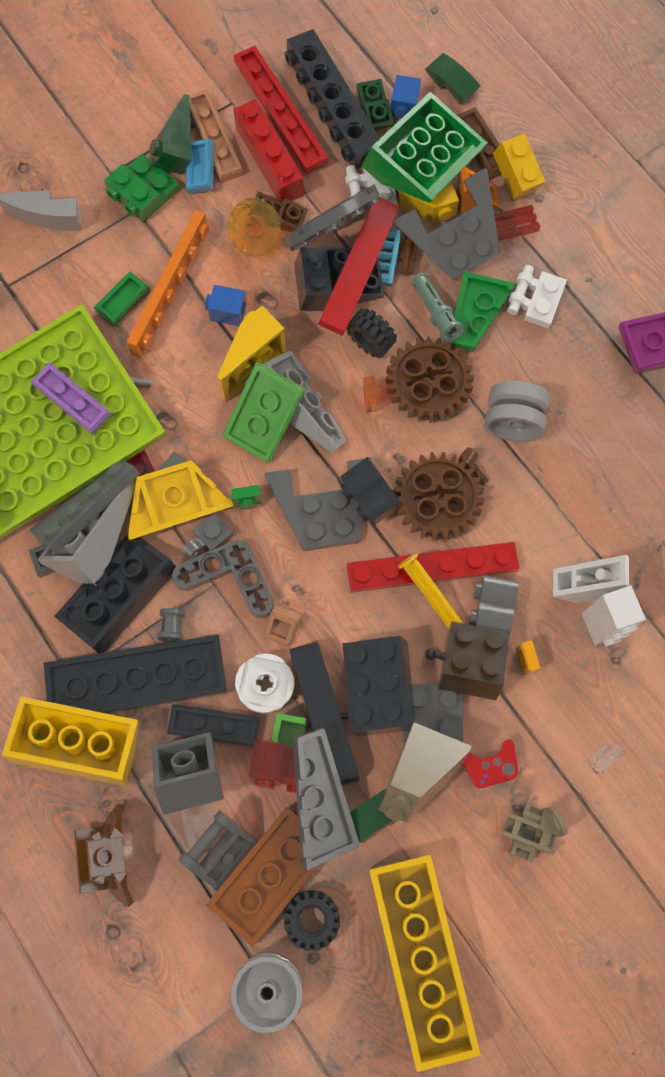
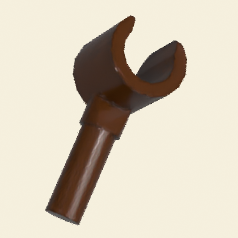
[459,447,489,485]

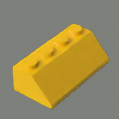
[2,696,139,787]

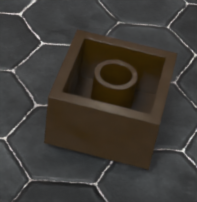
[438,621,510,701]

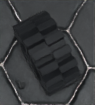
[346,308,397,359]
[284,890,340,951]

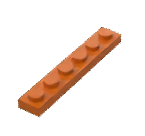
[126,210,209,358]

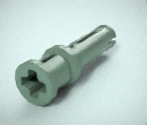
[412,273,464,342]

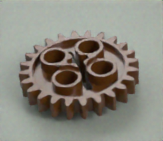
[385,337,474,423]
[393,452,485,542]

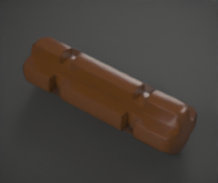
[398,235,418,276]

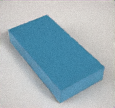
[186,139,214,194]

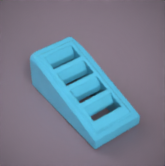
[378,228,402,286]

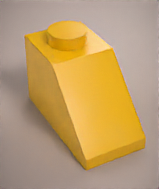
[398,182,459,222]

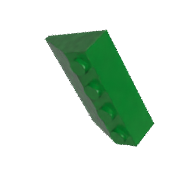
[361,92,488,203]

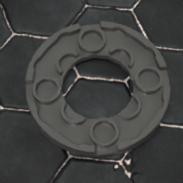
[281,184,379,252]

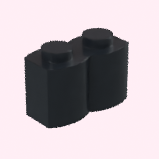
[340,457,402,525]

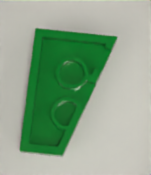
[451,271,516,352]

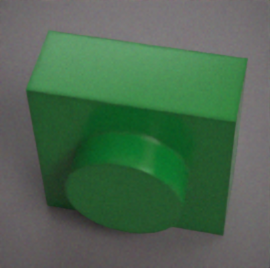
[231,485,262,510]

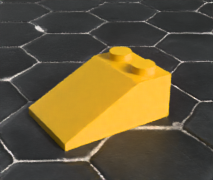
[217,306,286,402]

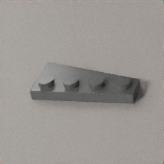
[29,460,140,554]

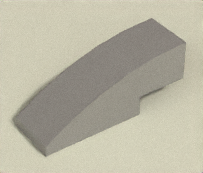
[0,190,82,231]

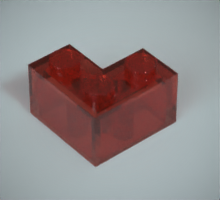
[248,739,297,794]

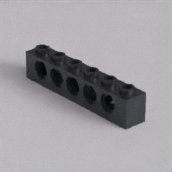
[284,29,380,170]

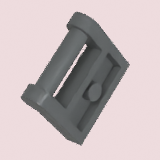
[178,810,258,891]

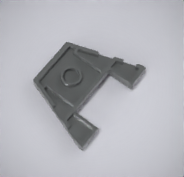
[393,168,500,280]
[265,457,372,551]

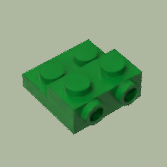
[104,154,180,222]

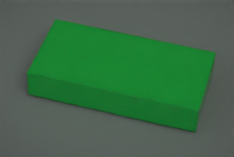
[93,271,150,327]

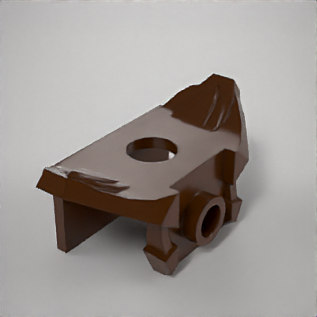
[74,803,134,907]

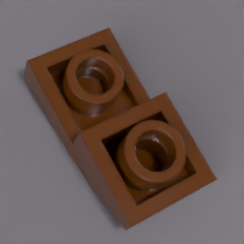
[248,191,308,232]

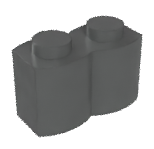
[468,575,518,638]

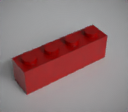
[233,99,304,202]

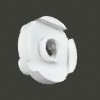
[235,654,295,714]

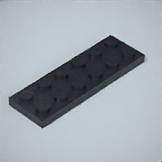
[43,634,228,714]

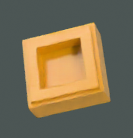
[517,640,541,676]

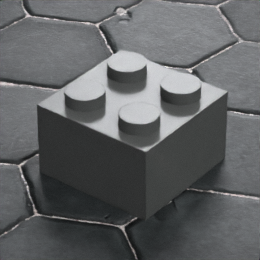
[151,732,224,815]

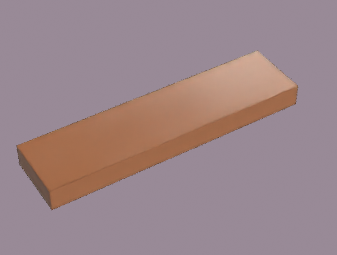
[189,89,244,183]

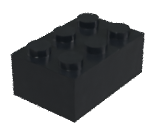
[343,636,416,736]

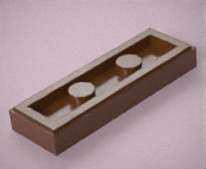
[457,107,502,180]

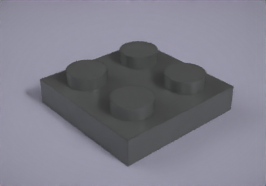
[403,684,463,744]

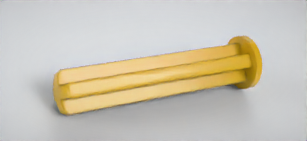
[398,553,463,630]

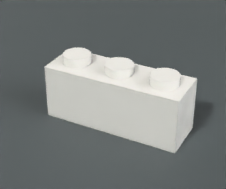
[582,585,646,647]

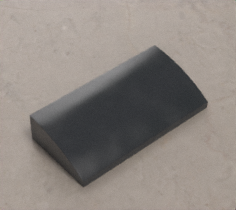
[54,534,176,654]

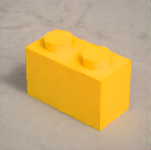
[493,133,545,201]

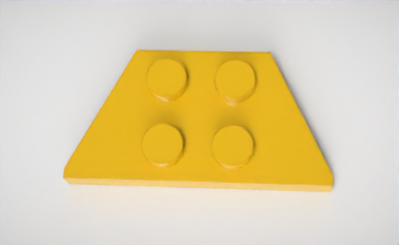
[128,460,234,540]

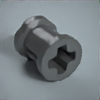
[157,608,185,642]

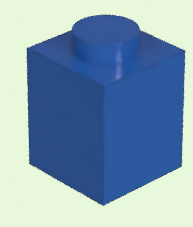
[391,75,421,119]
[205,285,247,326]

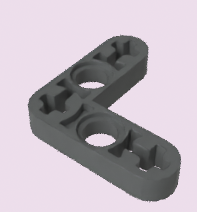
[172,540,274,619]

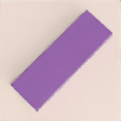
[31,362,112,435]

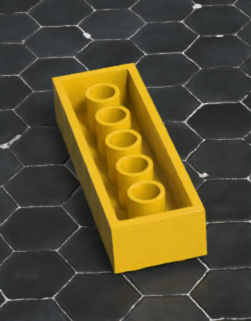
[368,854,481,1072]

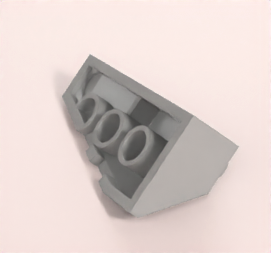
[245,350,347,453]
[38,479,136,584]

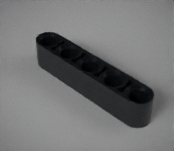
[289,641,359,786]

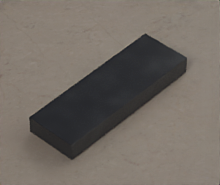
[167,704,260,747]

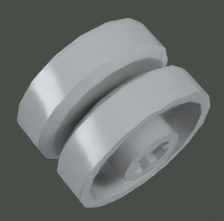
[484,381,551,442]
[231,952,303,1033]

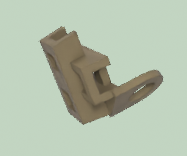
[502,802,568,862]

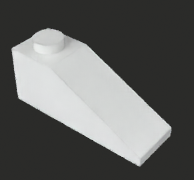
[553,555,629,603]

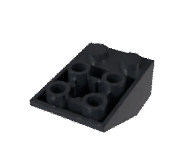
[294,247,384,311]

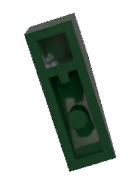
[149,94,192,175]

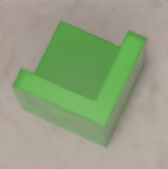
[271,713,307,750]

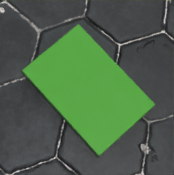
[222,362,306,463]

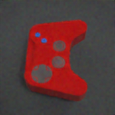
[462,739,518,789]

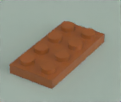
[206,807,319,947]

